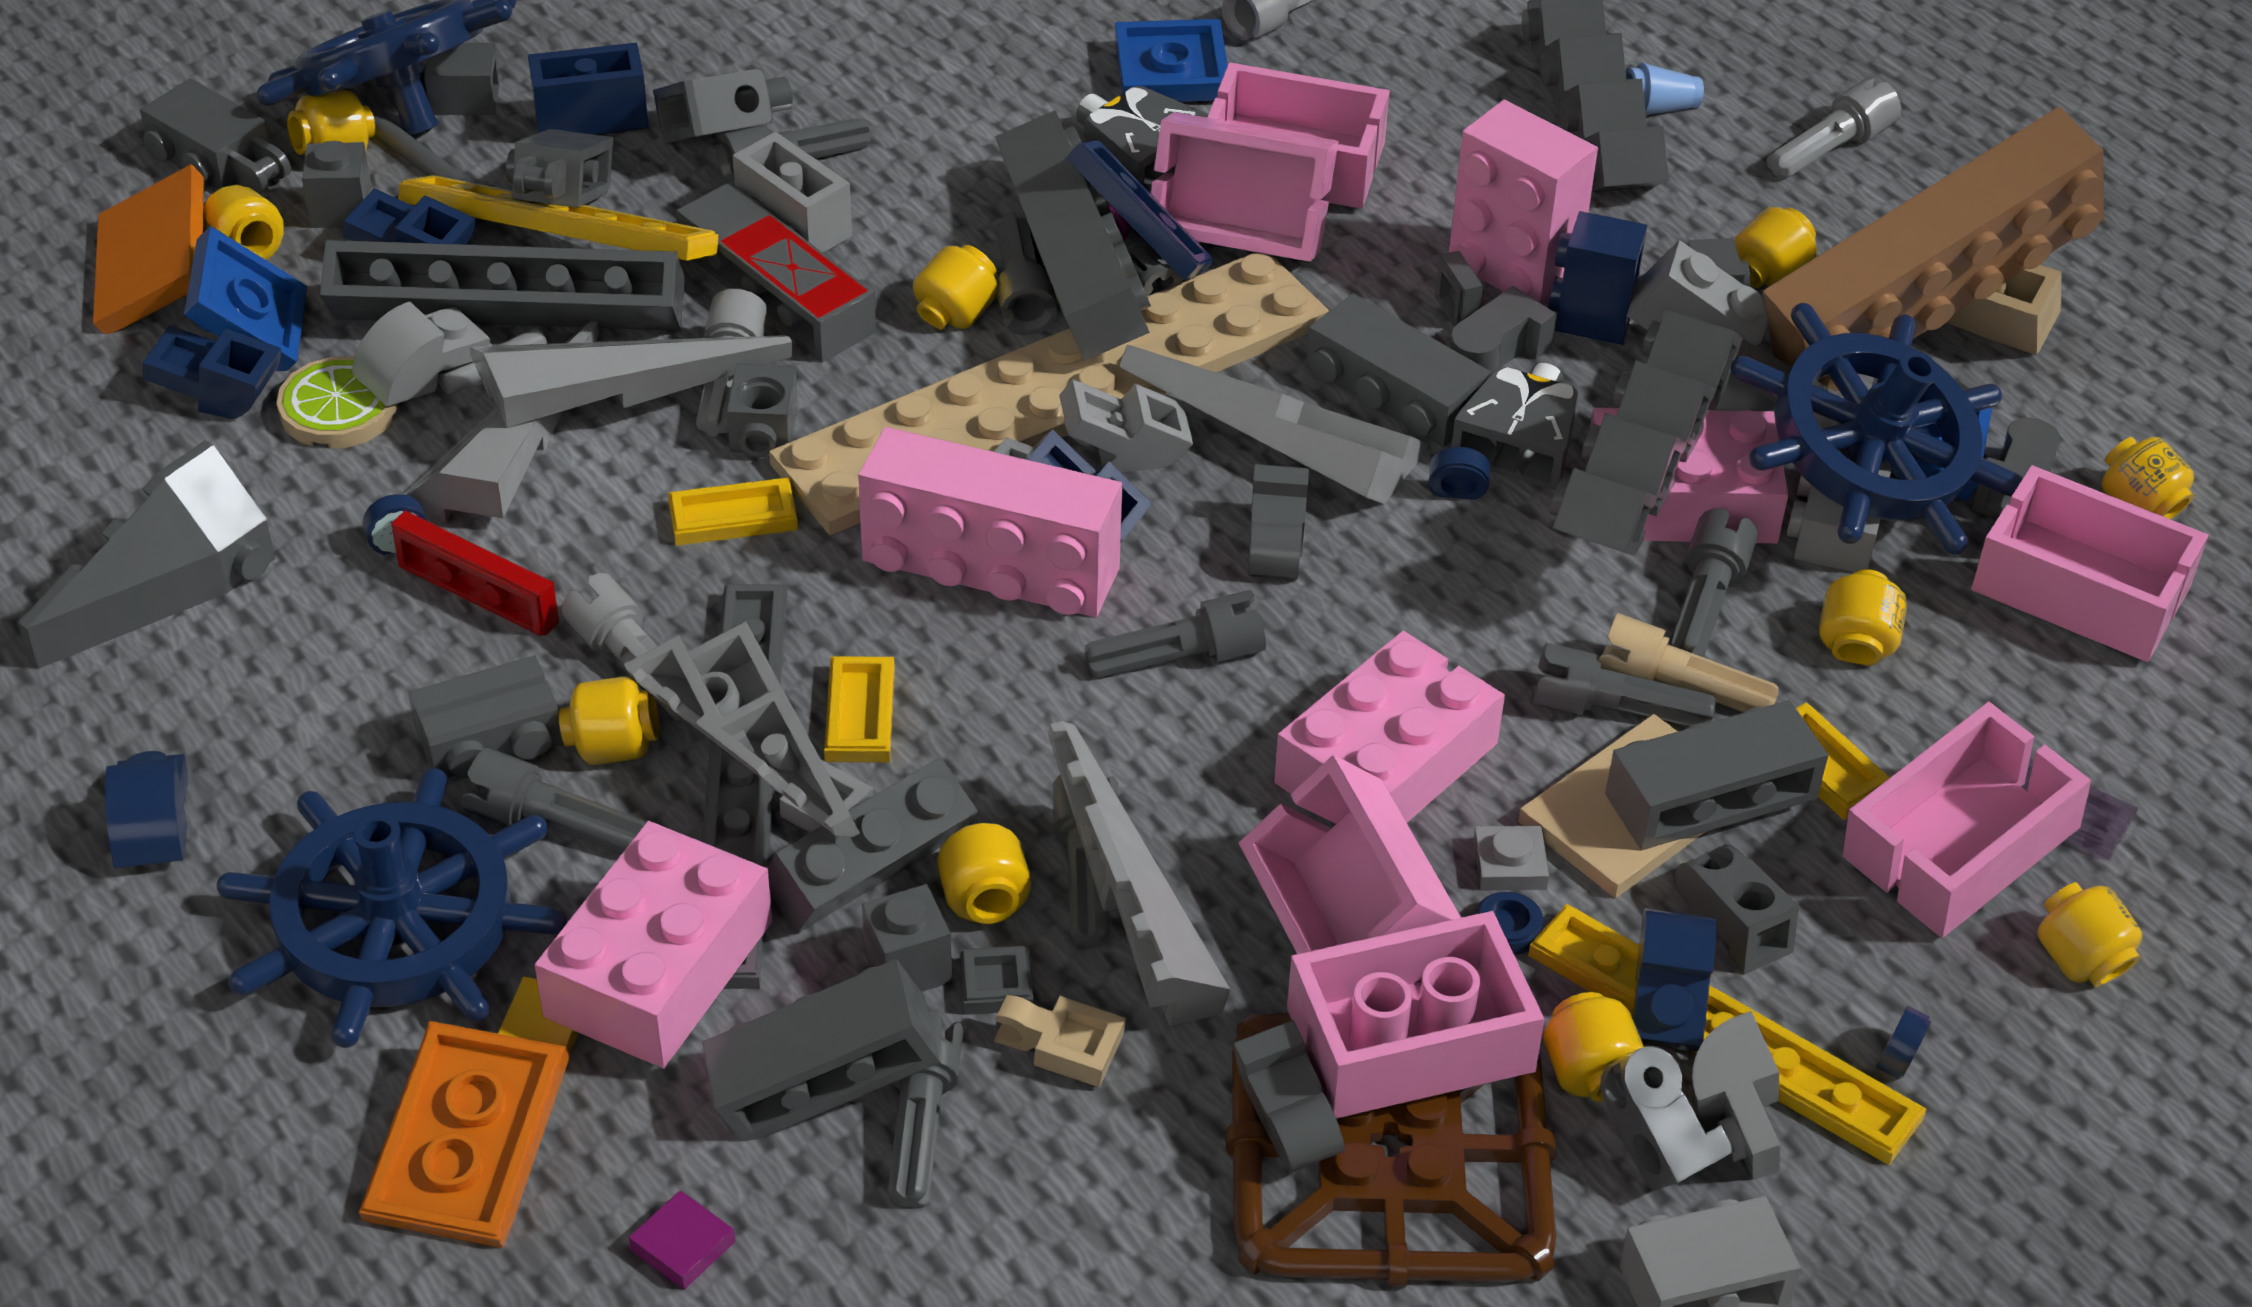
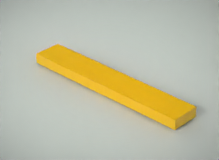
[398,175,719,261]
[1528,904,1927,1165]

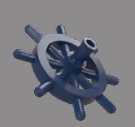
[257,0,517,135]
[1731,303,2023,555]
[216,768,567,1048]

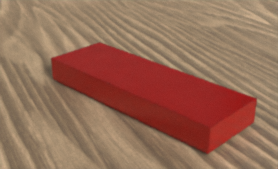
[391,511,559,636]

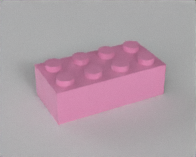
[858,427,1122,618]

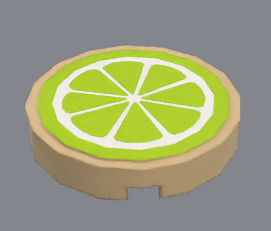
[276,356,399,449]

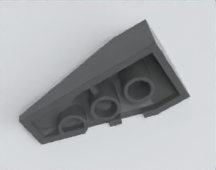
[18,440,275,669]

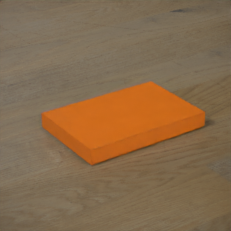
[93,164,204,334]
[359,1021,569,1248]

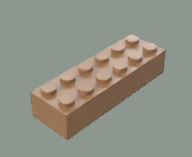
[1763,106,2104,391]

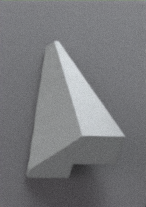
[403,321,599,522]
[470,335,792,428]
[1120,344,1429,504]
[624,621,860,837]
[1048,721,1230,1026]

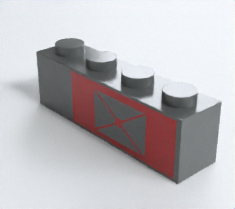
[676,182,877,363]

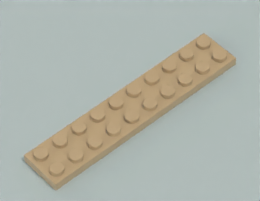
[769,252,1329,535]

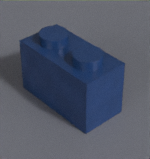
[528,42,649,134]
[1548,211,1648,345]

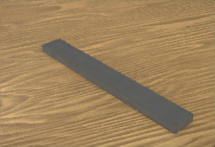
[701,584,788,989]

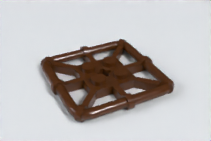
[1225,1013,1557,1287]

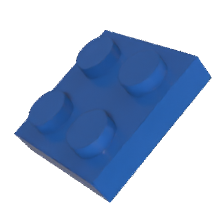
[1115,19,1228,102]
[184,226,307,371]

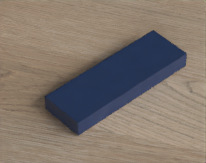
[1066,141,1213,280]

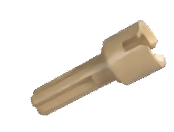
[1599,613,1779,712]

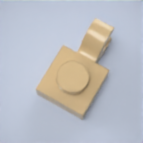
[994,995,1126,1088]

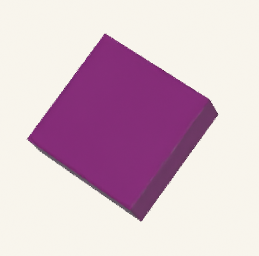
[629,1190,735,1290]

